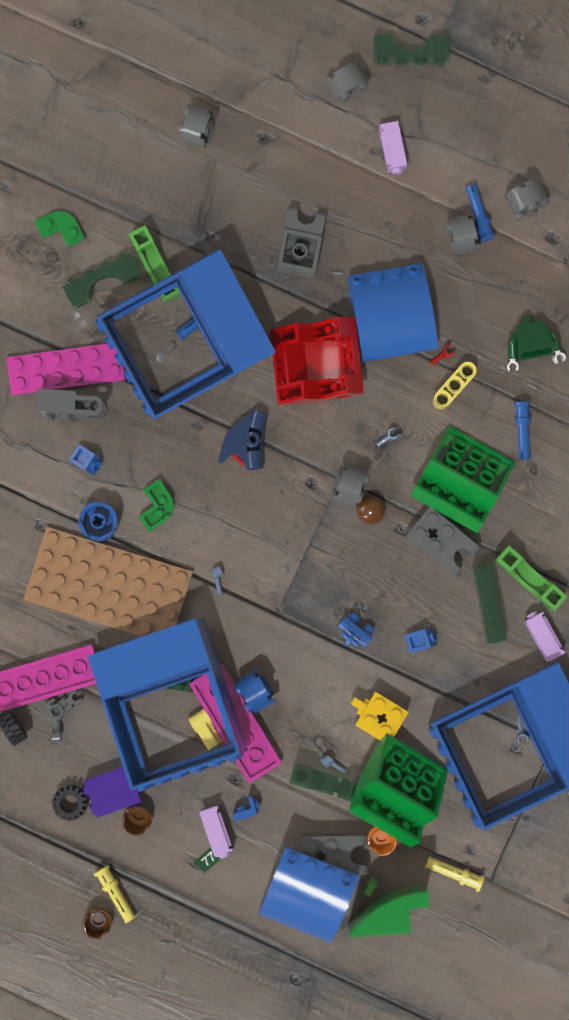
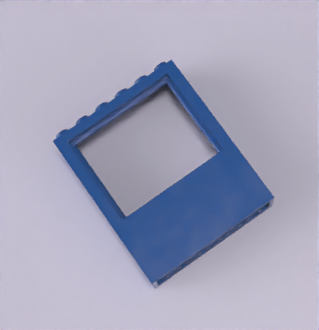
[95,249,276,419]
[87,617,248,792]
[428,663,569,831]

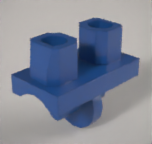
[337,613,375,648]

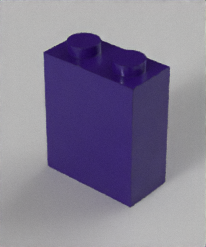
[82,767,142,818]

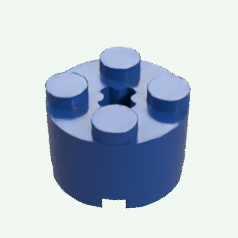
[79,502,119,542]
[234,668,277,713]

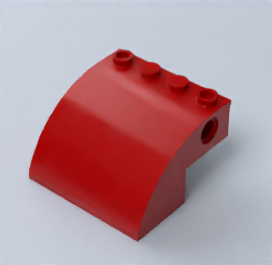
[270,317,364,405]

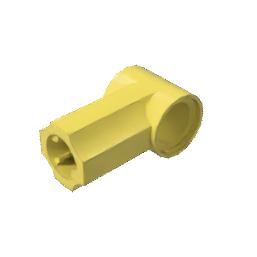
[188,709,222,750]

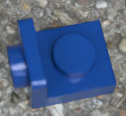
[69,445,103,476]
[405,627,437,654]
[233,795,260,821]

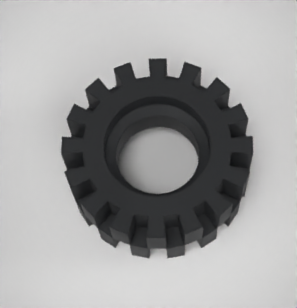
[0,709,28,747]
[52,785,88,821]

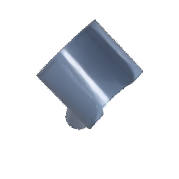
[376,427,402,447]
[211,566,223,594]
[516,717,529,744]
[320,755,347,774]

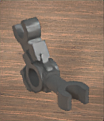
[44,690,83,740]

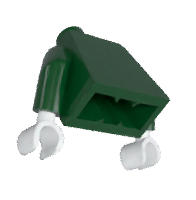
[507,315,566,371]

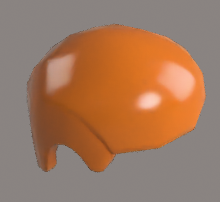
[368,826,397,856]

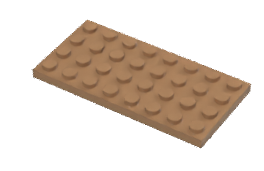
[23,527,193,637]

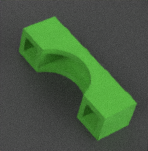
[128,226,182,305]
[494,546,568,612]

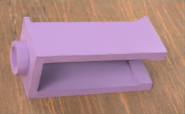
[379,121,407,174]
[524,611,566,662]
[199,805,233,859]

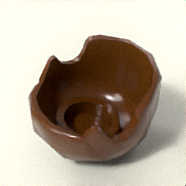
[356,494,385,525]
[122,804,152,835]
[82,907,112,939]

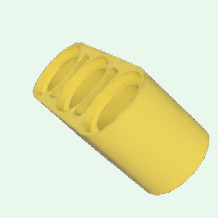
[433,362,477,410]

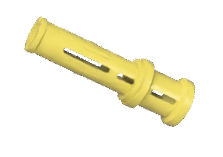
[425,856,485,892]
[94,865,136,923]

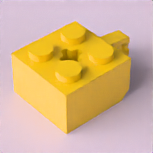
[350,692,409,740]

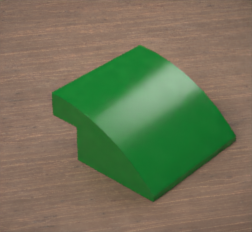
[410,425,516,533]
[349,733,448,848]
[348,883,430,937]

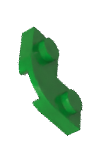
[34,211,85,248]
[139,480,174,533]

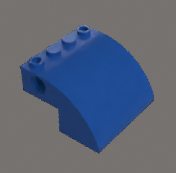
[347,263,438,362]
[258,846,359,943]

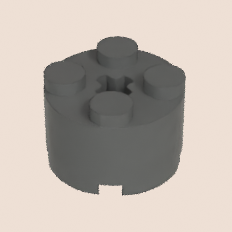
[325,61,369,103]
[179,105,217,148]
[505,178,550,221]
[445,213,480,256]
[331,462,369,506]

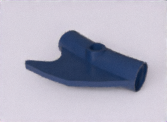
[218,411,268,470]

